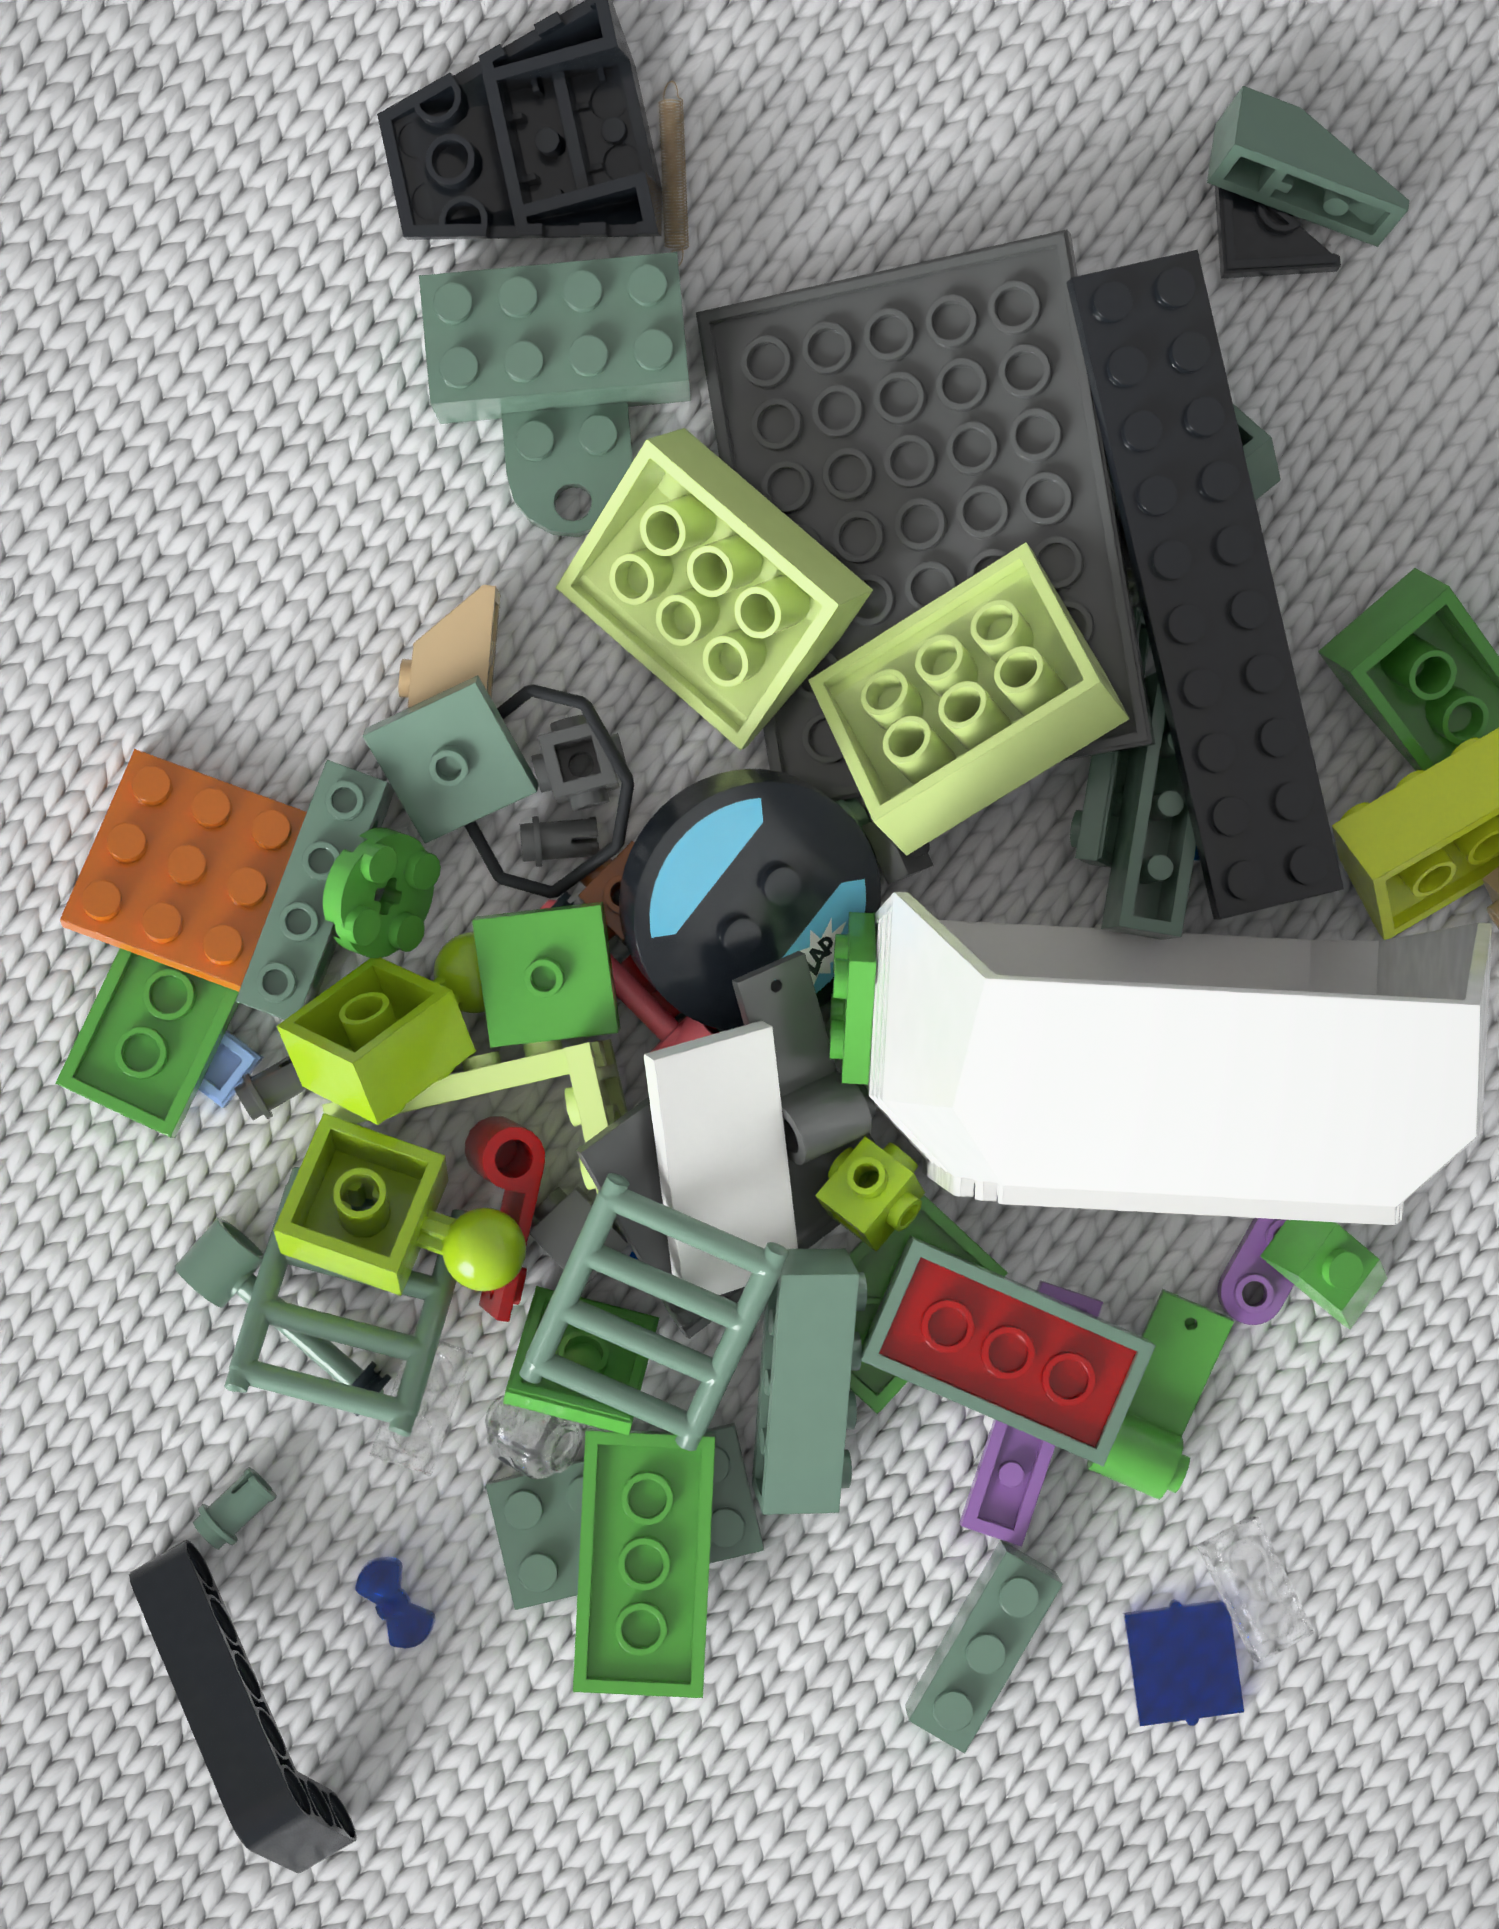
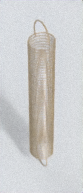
[659,81,689,266]

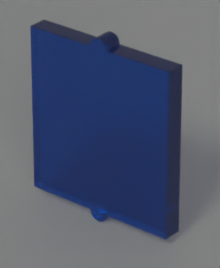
[1123,1599,1244,1726]

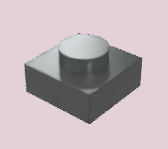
[862,821,934,885]

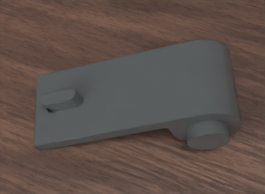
[732,951,876,1165]

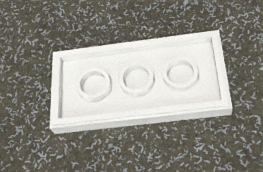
[644,1021,798,1295]

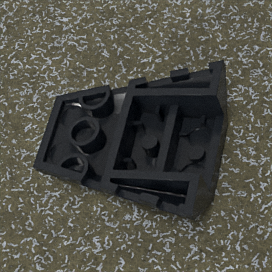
[377,0,662,240]

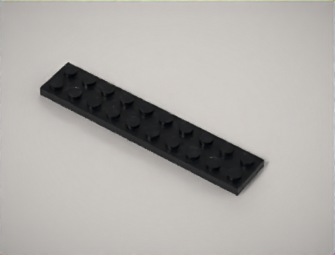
[1066,249,1344,920]

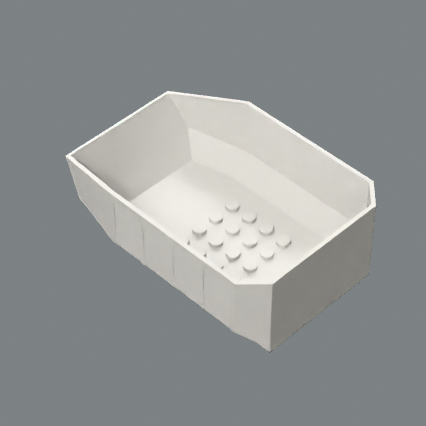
[866,892,1492,1225]

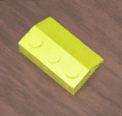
[1332,728,1499,940]

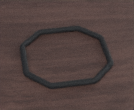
[464,684,634,898]

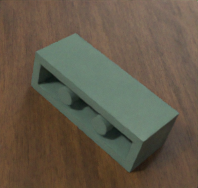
[905,1540,1063,1754]

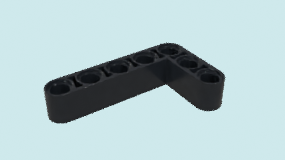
[129,1540,357,1873]

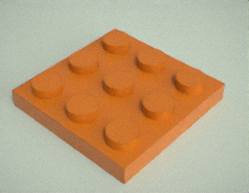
[60,749,307,992]

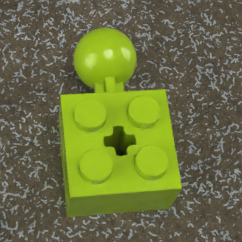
[277,932,485,1125]
[273,1113,526,1296]

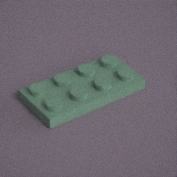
[486,1423,764,1610]

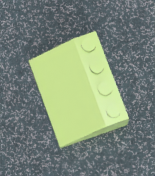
[555,428,873,750]
[808,542,1130,856]

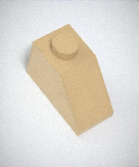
[398,585,501,708]

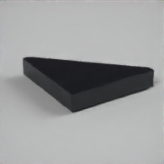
[1215,186,1341,279]

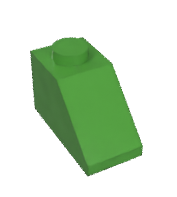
[1260,1220,1387,1329]

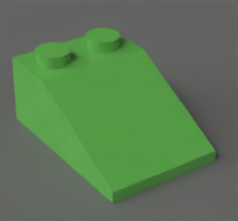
[1318,568,1499,771]

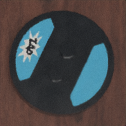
[619,769,881,1030]

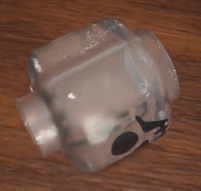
[485,1395,583,1479]

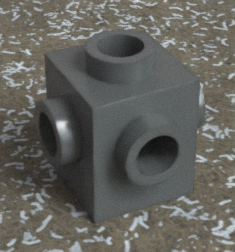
[531,715,627,811]

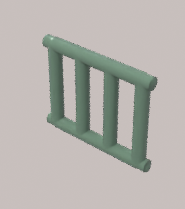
[224,1167,467,1437]
[519,1173,789,1451]

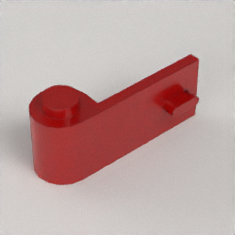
[465,1116,545,1322]

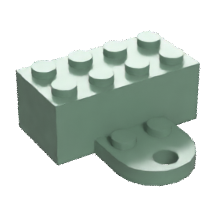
[419,252,691,537]

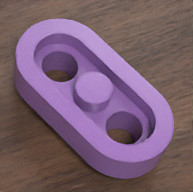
[1217,1218,1294,1325]

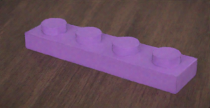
[959,1280,1103,1547]

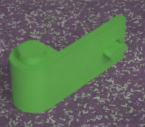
[1087,1289,1234,1500]

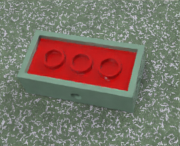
[860,1235,1156,1467]

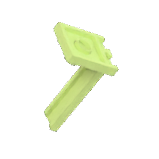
[322,1039,628,1194]

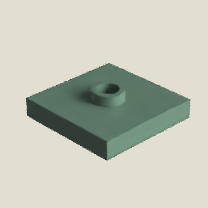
[363,675,539,844]

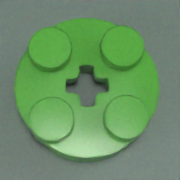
[323,827,441,958]

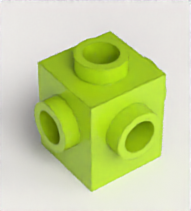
[815,1136,925,1252]

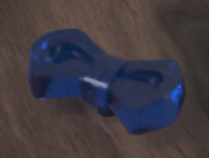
[355,1557,436,1649]

